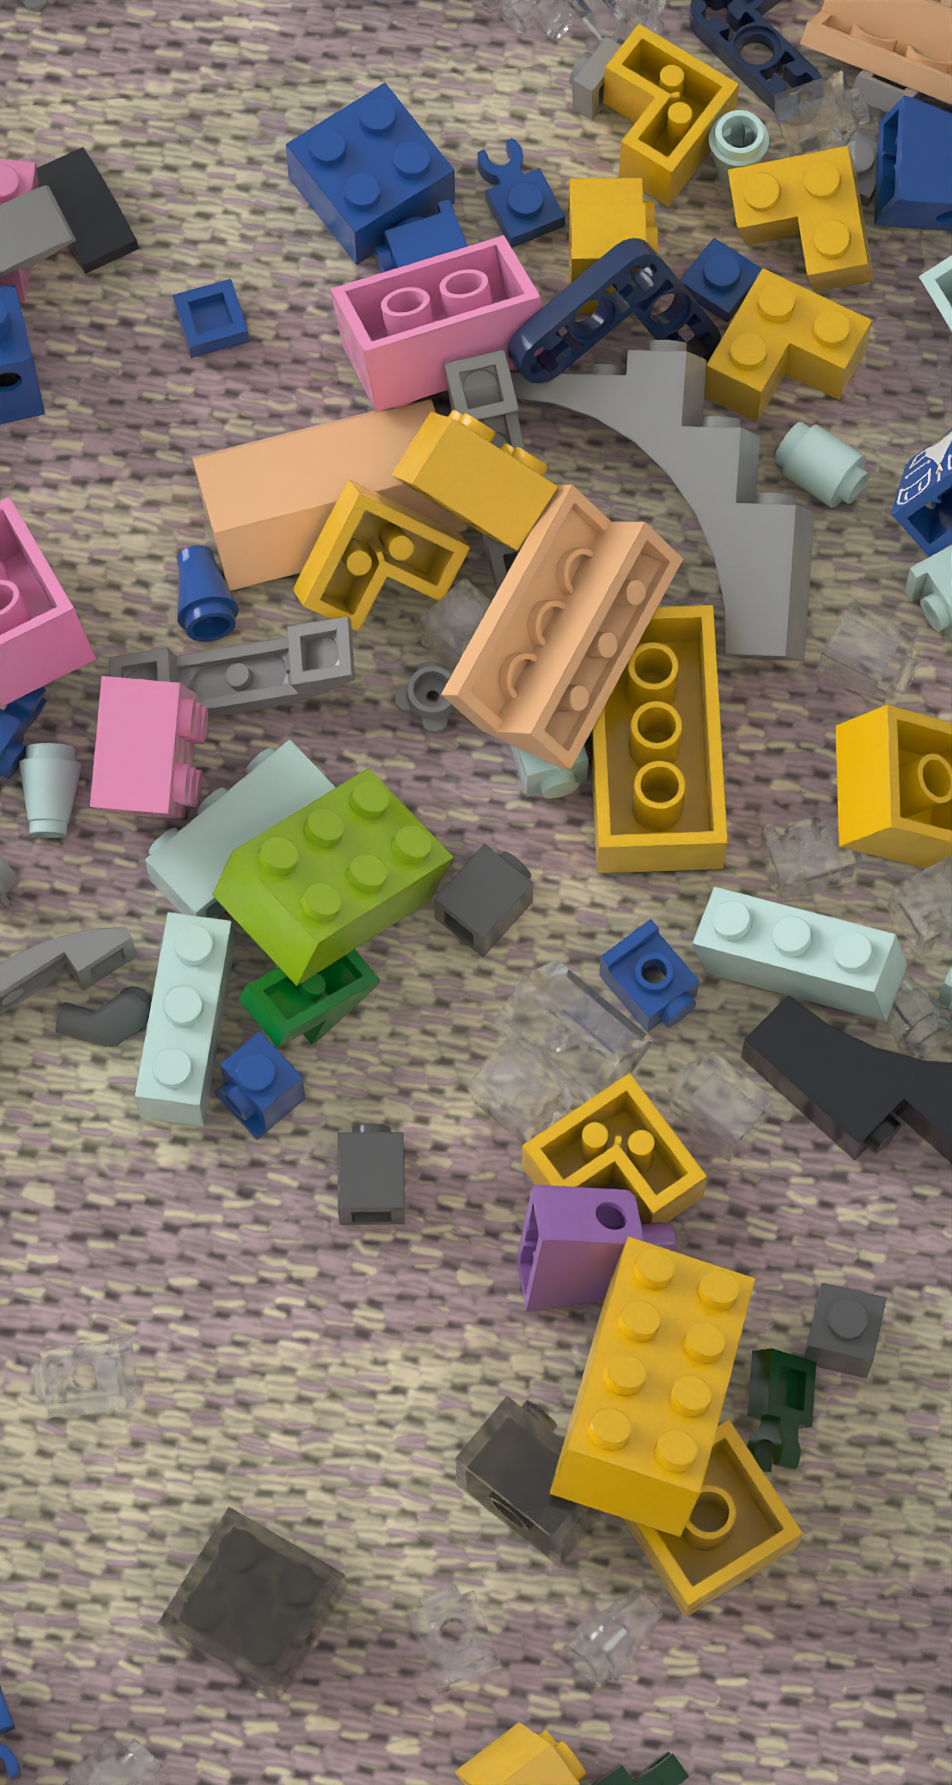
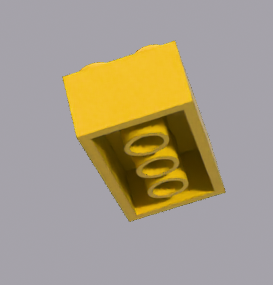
[590,605,728,873]
[549,1236,755,1537]

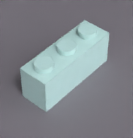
[145,739,336,919]
[692,887,907,1022]
[135,912,235,1126]

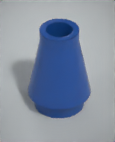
[176,545,239,642]

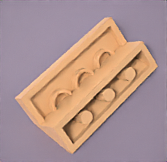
[800,0,952,105]
[192,397,468,591]
[441,485,683,769]

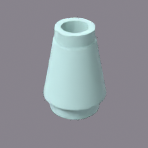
[709,110,769,186]
[19,743,82,838]

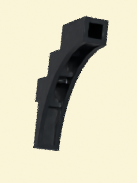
[741,995,952,1164]

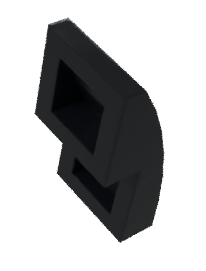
[37,147,140,274]

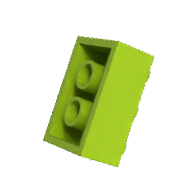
[212,768,453,986]

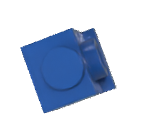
[374,199,468,273]
[599,919,699,1033]
[214,1031,305,1140]

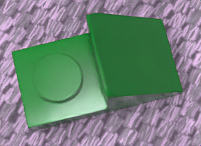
[238,949,380,1048]

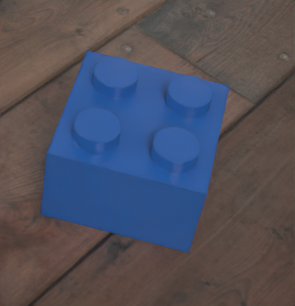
[286,83,455,265]

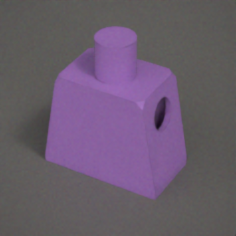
[517,1185,676,1312]

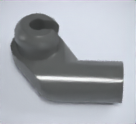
[56,986,152,1047]

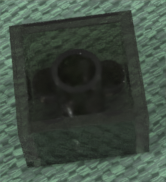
[455,1396,605,1568]
[158,1506,347,1704]

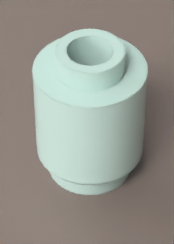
[774,421,869,508]

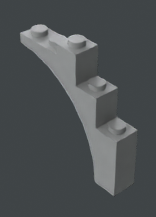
[510,340,815,662]

